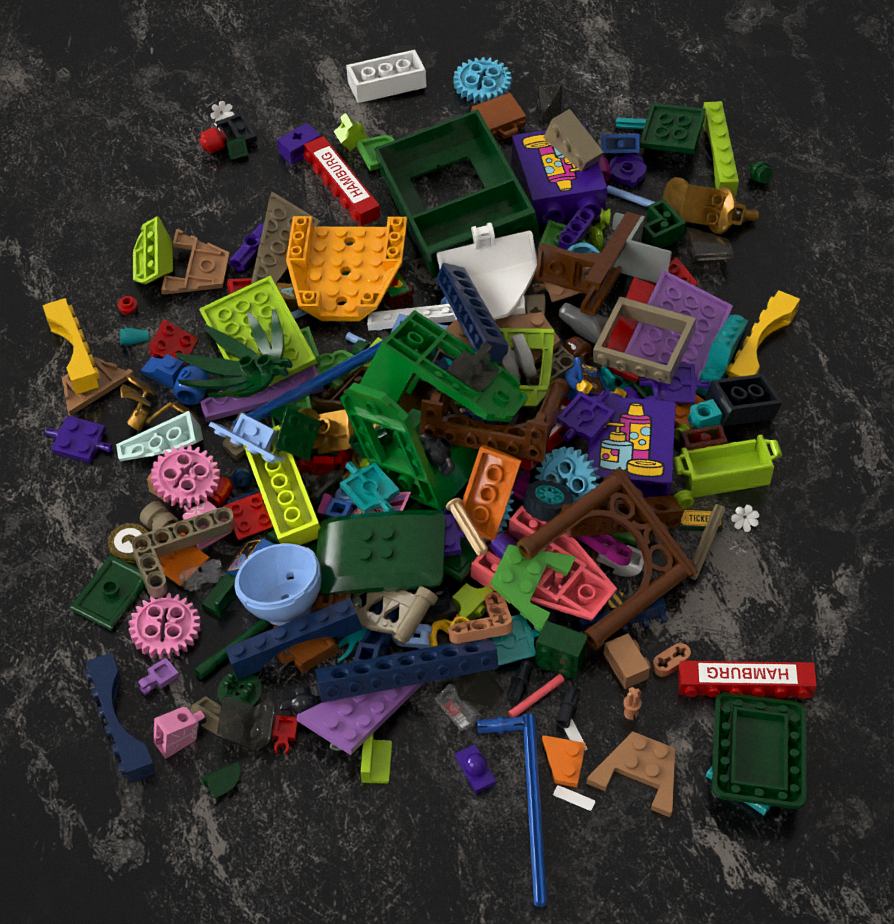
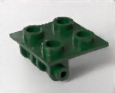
[273,407,321,461]

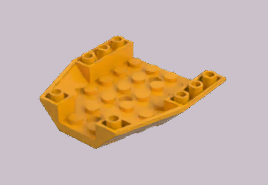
[286,216,407,321]

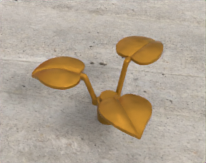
[120,374,201,431]

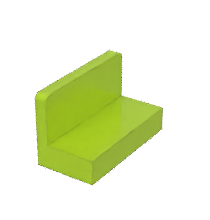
[361,734,392,784]

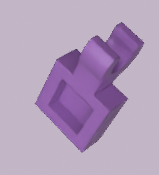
[138,658,179,695]

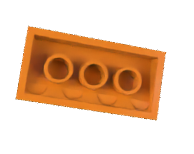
[456,445,521,541]

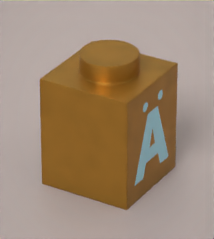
[276,283,299,312]

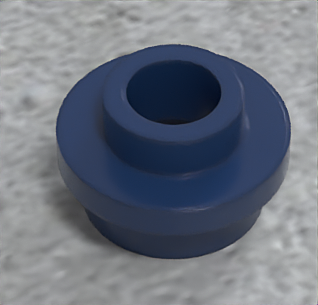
[232,467,253,487]

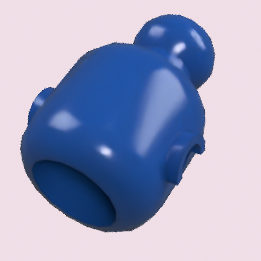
[173,366,210,405]

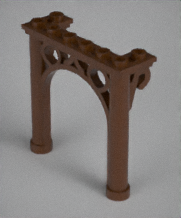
[419,360,570,462]
[517,467,698,650]

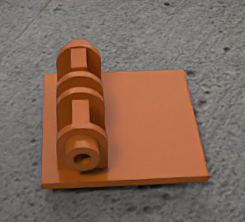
[152,533,209,586]

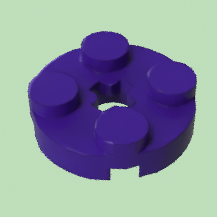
[609,153,646,187]

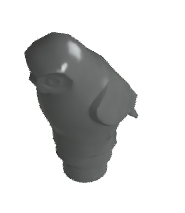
[559,303,610,347]

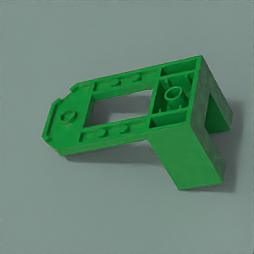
[360,310,528,422]
[340,383,479,511]

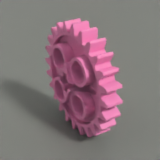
[151,445,220,508]
[129,593,201,659]

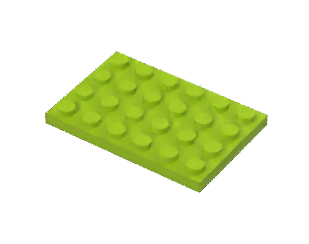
[199,275,317,398]

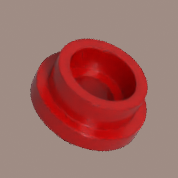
[117,296,137,315]

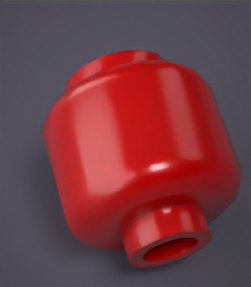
[199,127,227,154]

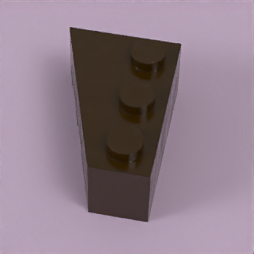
[312,366,368,414]

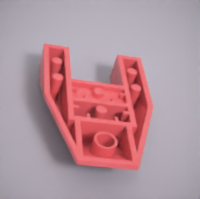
[470,506,617,621]

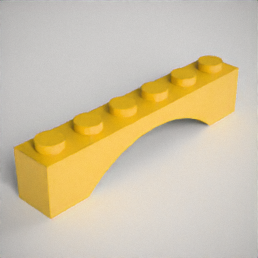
[726,290,800,378]
[42,298,100,395]

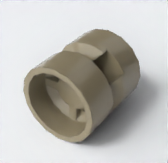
[140,501,179,531]

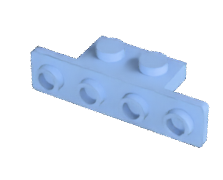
[209,413,284,464]

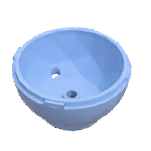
[235,543,321,626]

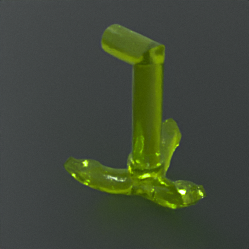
[589,221,606,253]

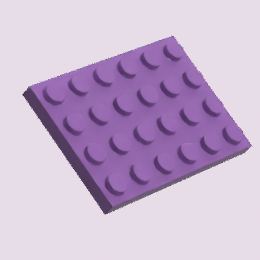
[624,270,733,390]

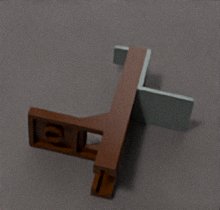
[535,212,672,316]

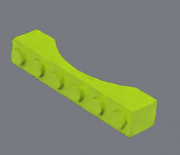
[703,101,739,197]

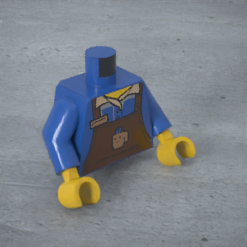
[565,357,627,401]

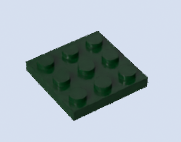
[639,103,706,154]

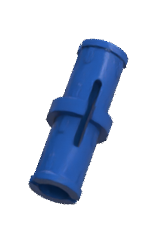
[477,716,524,734]

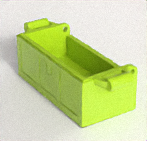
[673,435,782,498]

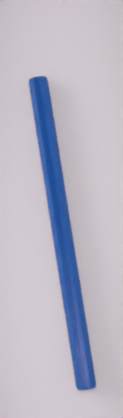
[233,339,385,427]
[523,714,547,907]

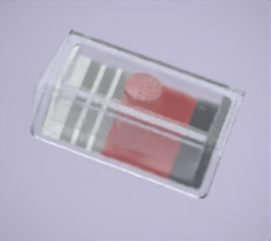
[434,683,482,731]

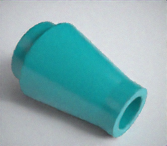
[119,327,149,347]

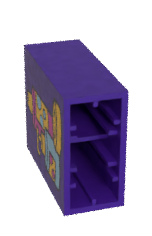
[511,124,607,225]
[587,393,675,501]

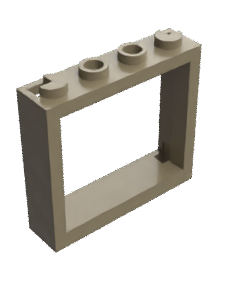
[593,297,696,384]

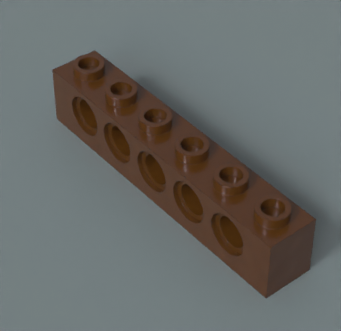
[561,495,684,538]

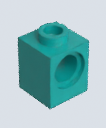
[688,399,722,433]

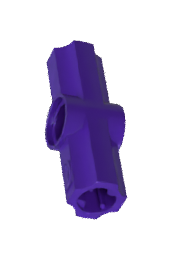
[230,223,264,272]

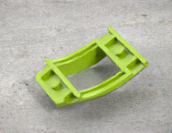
[493,328,554,407]

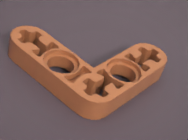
[448,592,513,644]

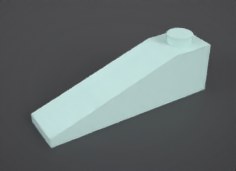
[116,411,203,461]

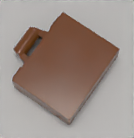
[471,93,526,139]
[273,611,338,673]

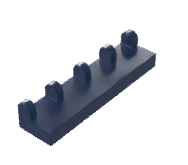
[578,598,667,634]

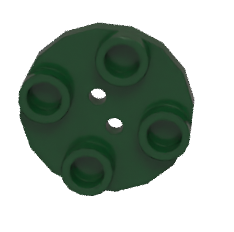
[218,672,262,713]

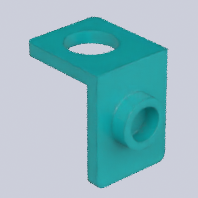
[601,365,629,391]

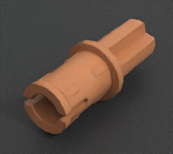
[624,687,642,720]

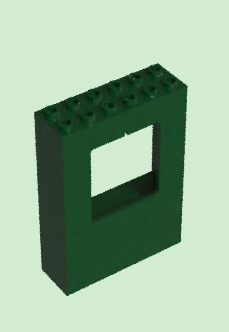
[374,109,540,279]

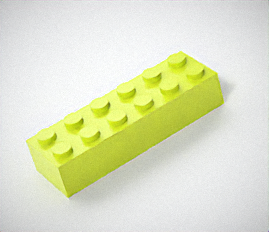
[243,425,320,545]

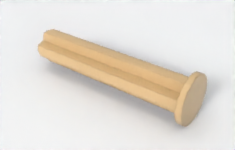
[446,498,488,556]

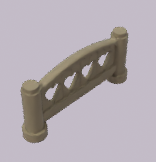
[324,586,438,645]

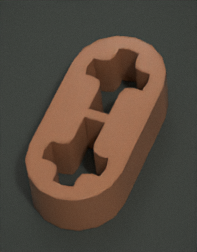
[652,643,691,677]

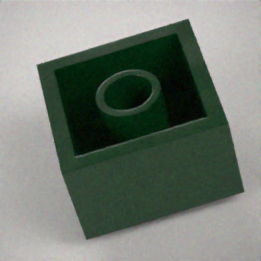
[535,621,588,679]

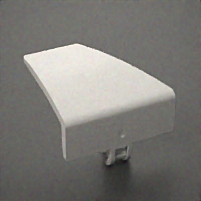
[437,222,537,320]

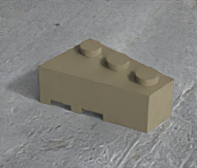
[543,109,604,172]

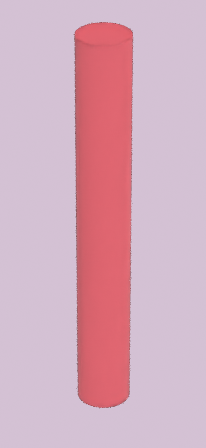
[508,674,565,718]

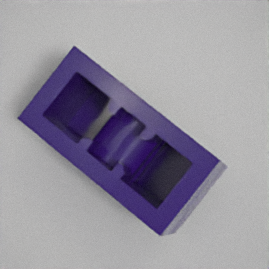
[277,123,320,165]

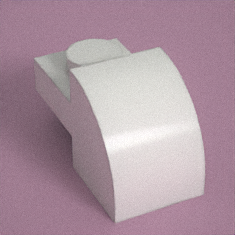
[596,543,644,577]

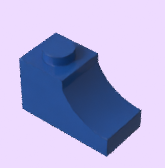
[141,354,184,389]

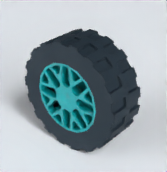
[523,480,573,522]

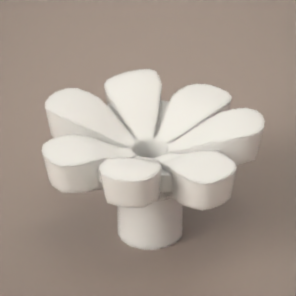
[211,101,234,122]
[731,505,759,532]

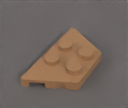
[62,357,134,416]

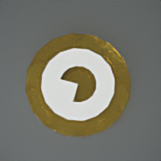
[108,523,148,562]

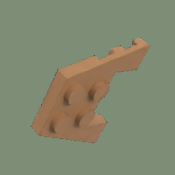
[161,229,230,294]
[494,312,560,377]
[586,732,675,817]

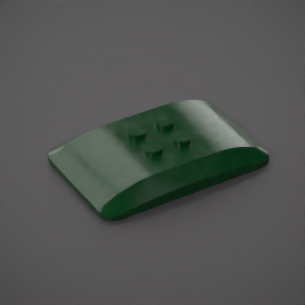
[316,510,446,596]
[712,692,806,809]

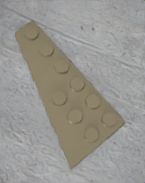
[251,192,320,284]

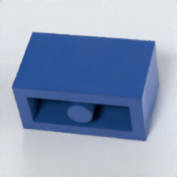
[601,133,640,153]

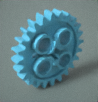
[454,57,512,103]
[535,447,601,504]

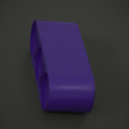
[557,208,594,250]
[488,532,517,559]

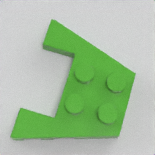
[490,545,576,632]

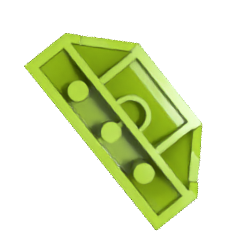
[133,216,173,284]

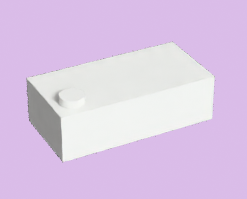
[346,50,427,103]

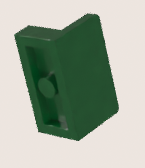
[202,572,237,617]

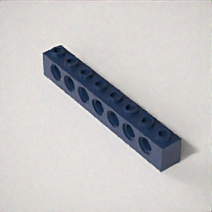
[436,263,509,363]
[315,638,499,702]

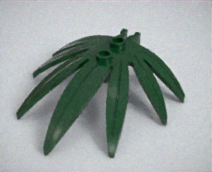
[176,309,293,398]

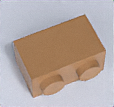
[604,633,651,689]

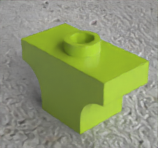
[334,113,370,151]
[452,583,493,621]

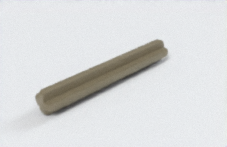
[689,504,725,580]

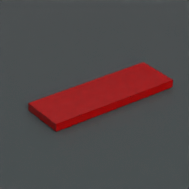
[599,277,655,382]

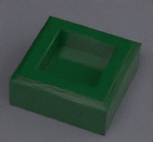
[226,137,249,160]

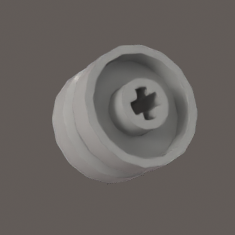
[501,333,537,381]

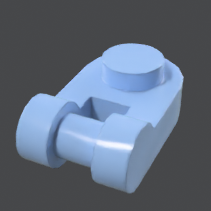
[392,624,432,649]

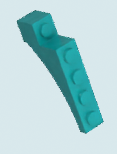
[696,315,749,396]

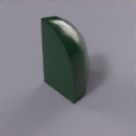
[200,761,240,798]

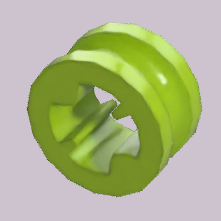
[600,208,610,226]
[674,423,693,443]
[674,490,694,509]

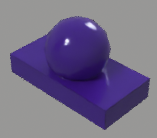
[455,744,496,794]

